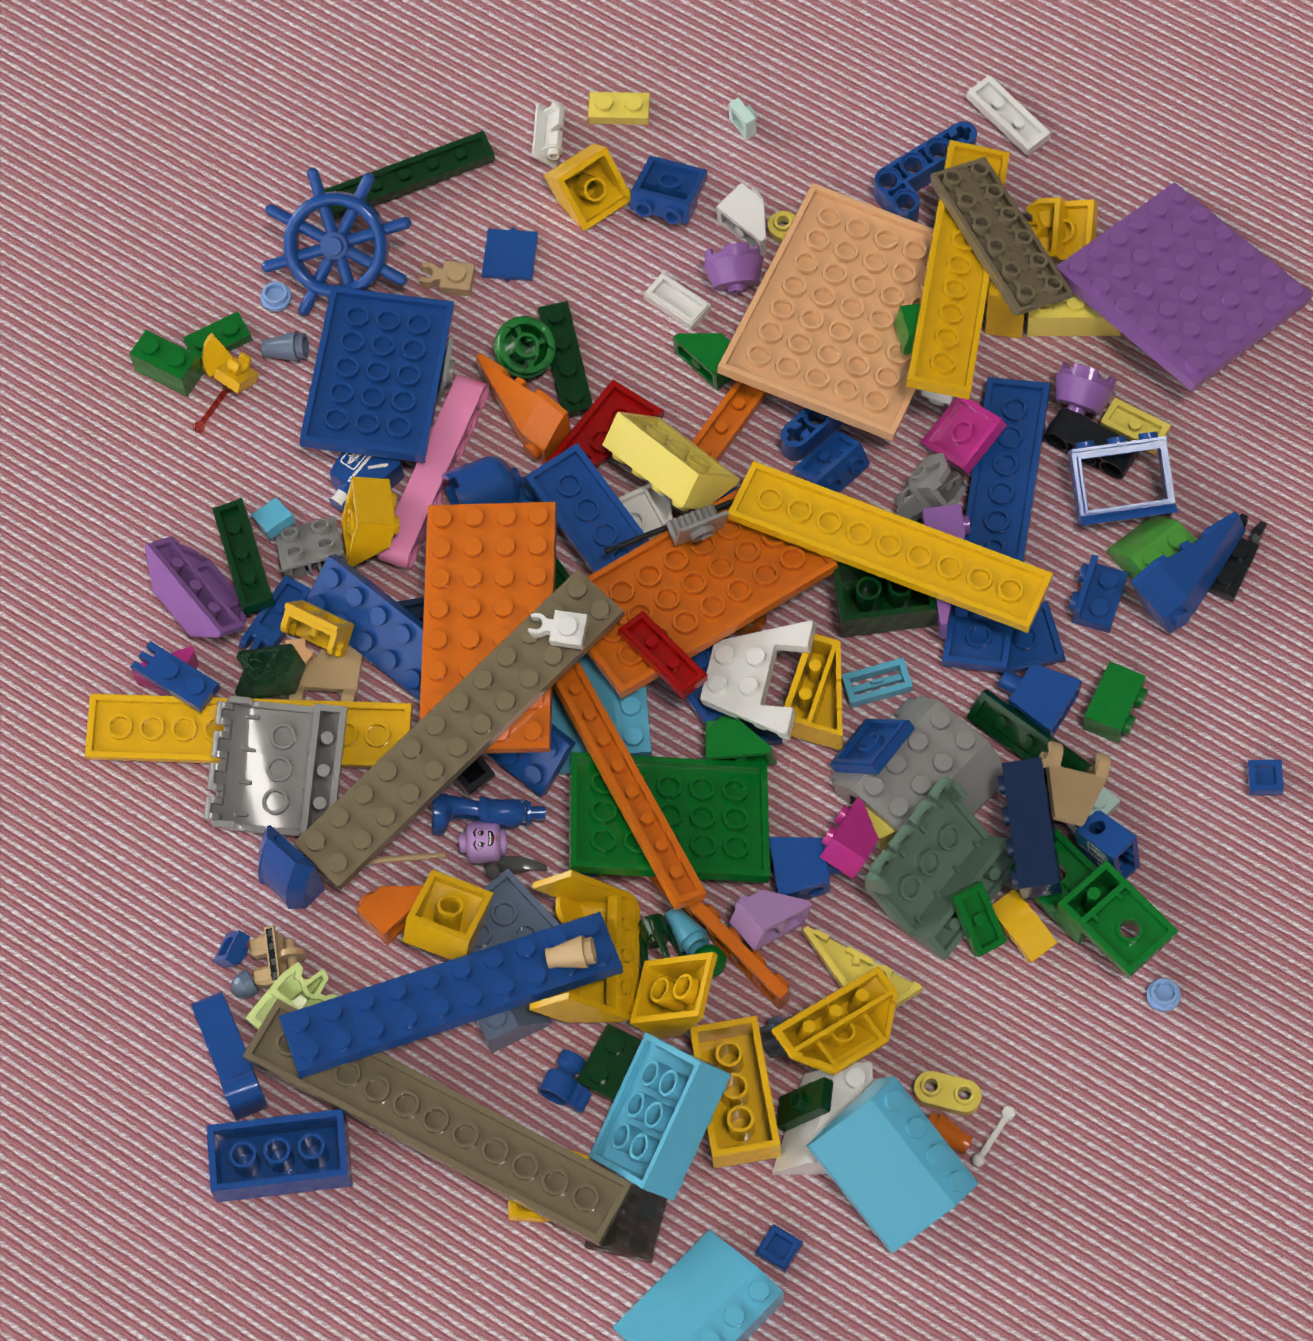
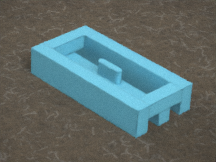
[841,658,913,708]

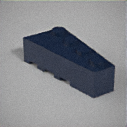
[997,757,1063,899]

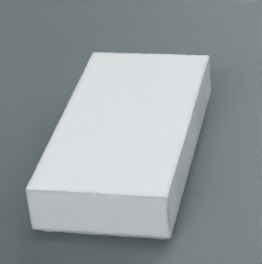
[643,272,711,331]

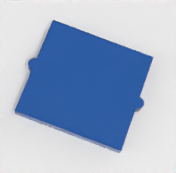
[482,227,538,282]

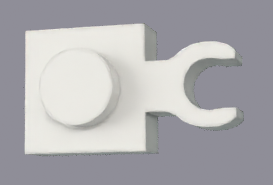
[528,610,589,650]

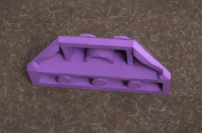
[145,536,246,638]

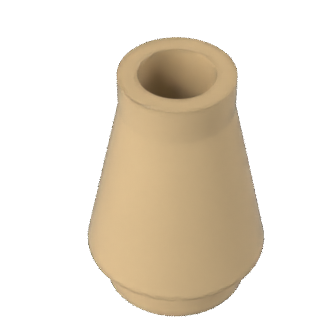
[545,935,597,969]

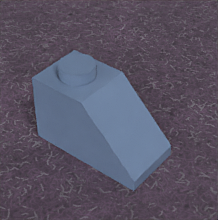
[476,1000,552,1053]

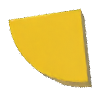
[202,333,234,378]

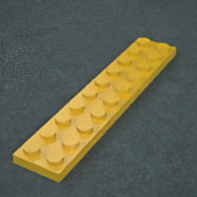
[906,140,1010,400]
[728,461,1053,633]
[85,694,413,768]

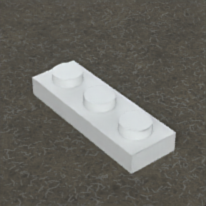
[967,75,1051,156]

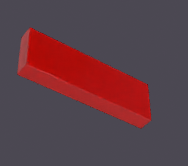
[618,611,708,699]

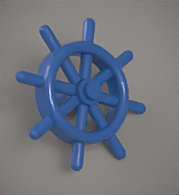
[262,167,412,316]

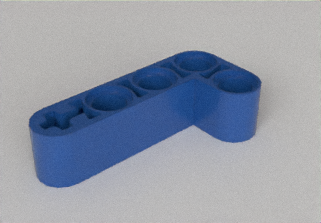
[874,122,977,222]
[781,408,843,461]
[191,991,269,1120]

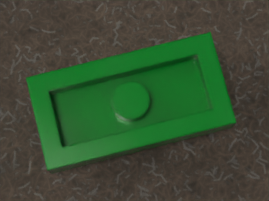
[183,311,253,365]
[949,881,1007,957]

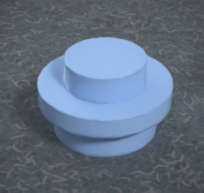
[260,281,292,312]
[1146,978,1181,1012]

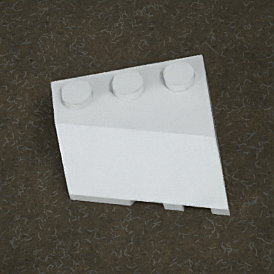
[772,1062,873,1175]

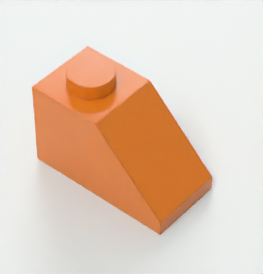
[356,885,423,946]

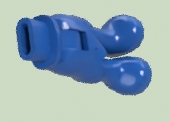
[432,793,546,835]

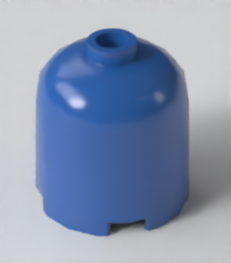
[442,456,523,505]

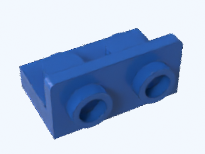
[792,430,870,493]
[1069,554,1129,634]

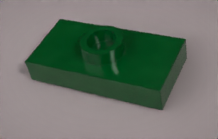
[777,1077,833,1131]

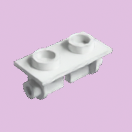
[532,102,566,168]

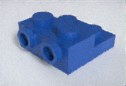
[630,155,708,225]

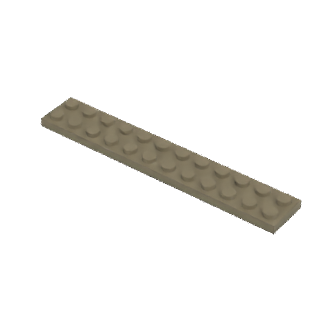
[293,569,625,891]
[242,999,633,1246]

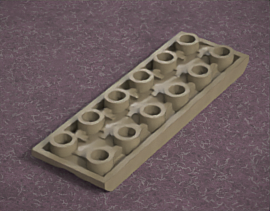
[930,157,1074,315]

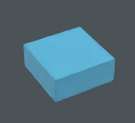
[251,497,296,540]

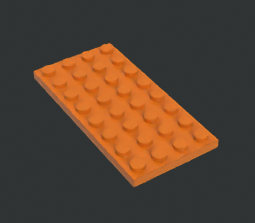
[587,489,838,699]
[419,502,557,753]

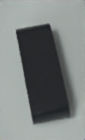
[1043,408,1140,479]

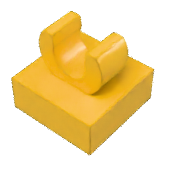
[214,352,259,394]

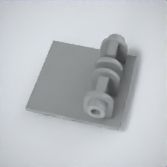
[275,516,346,579]

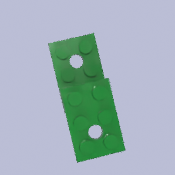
[1008,829,1179,978]

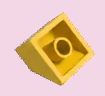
[543,143,631,231]
[341,477,400,567]
[403,869,494,960]

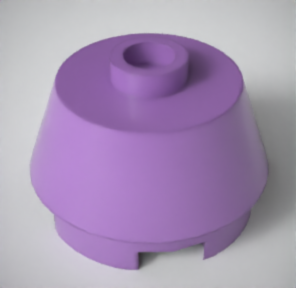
[703,243,764,294]
[1055,362,1117,417]

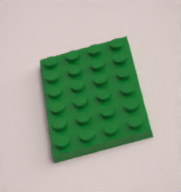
[569,752,770,883]

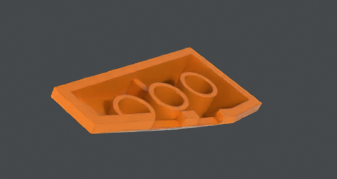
[476,353,571,464]

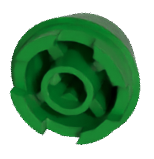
[494,316,555,378]

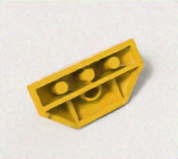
[771,966,899,1076]

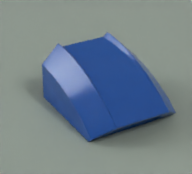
[258,825,325,909]

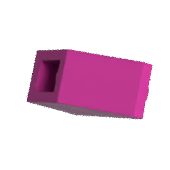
[819,797,879,879]

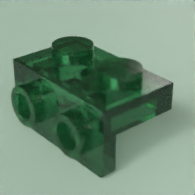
[235,644,306,699]

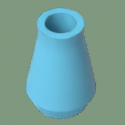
[664,908,709,955]

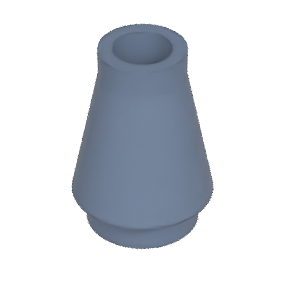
[261,331,309,362]

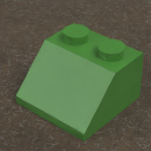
[1106,515,1197,580]

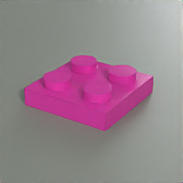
[921,397,1007,474]

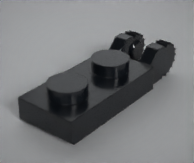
[1208,513,1267,602]

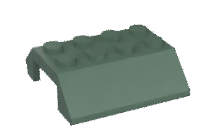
[865,776,1015,960]

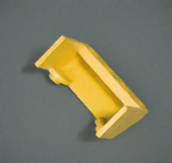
[529,870,640,1023]

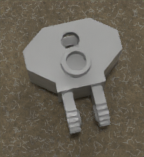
[895,453,966,519]

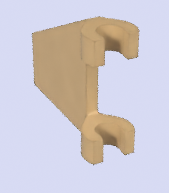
[289,644,363,702]
[1040,741,1111,826]

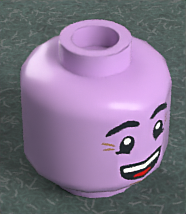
[459,821,507,864]

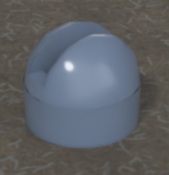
[231,969,259,999]

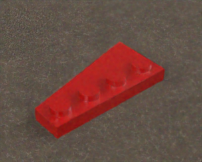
[544,379,664,468]

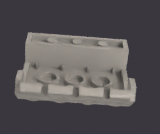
[830,695,1003,833]
[204,696,348,837]

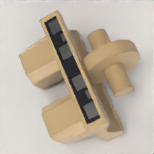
[250,925,306,989]

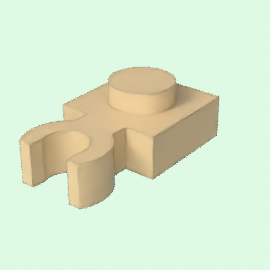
[419,261,476,297]

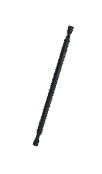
[604,499,734,555]

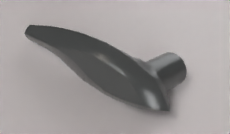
[483,856,547,878]

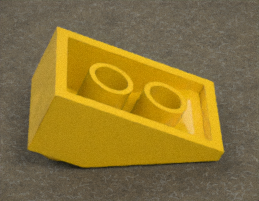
[629,952,718,1038]

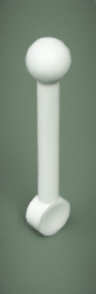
[972,1106,1016,1167]

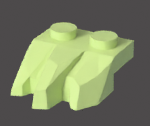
[244,961,338,1030]

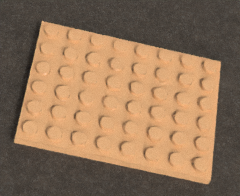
[717,183,933,442]

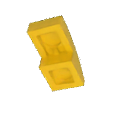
[992,889,1058,963]

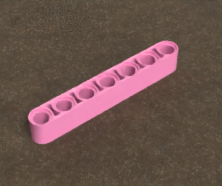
[378,374,489,570]

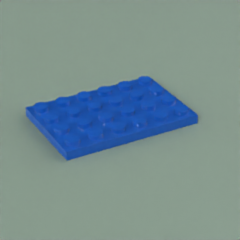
[299,286,454,463]

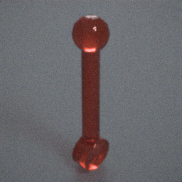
[193,385,232,433]

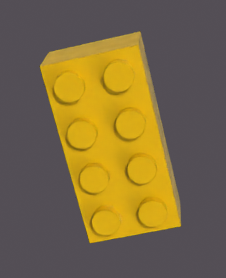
[690,1016,781,1169]

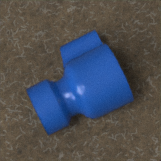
[538,1049,592,1114]

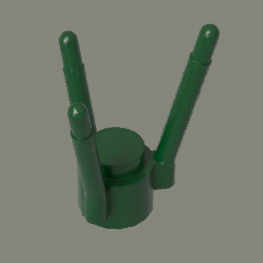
[638,914,687,969]

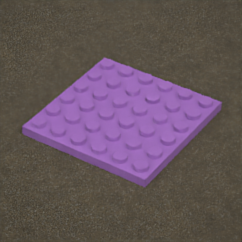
[1056,182,1313,391]

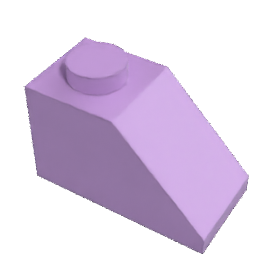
[729,890,812,951]

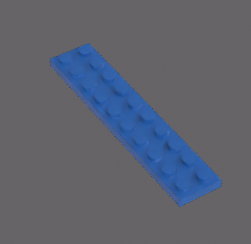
[942,377,1051,673]
[525,443,729,727]
[306,554,576,796]
[279,912,623,1079]

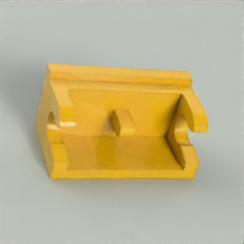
[280,600,355,658]

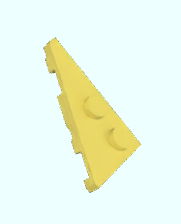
[802,926,922,1009]

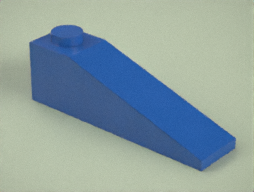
[1131,512,1246,634]

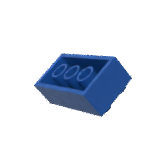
[206,1109,353,1203]

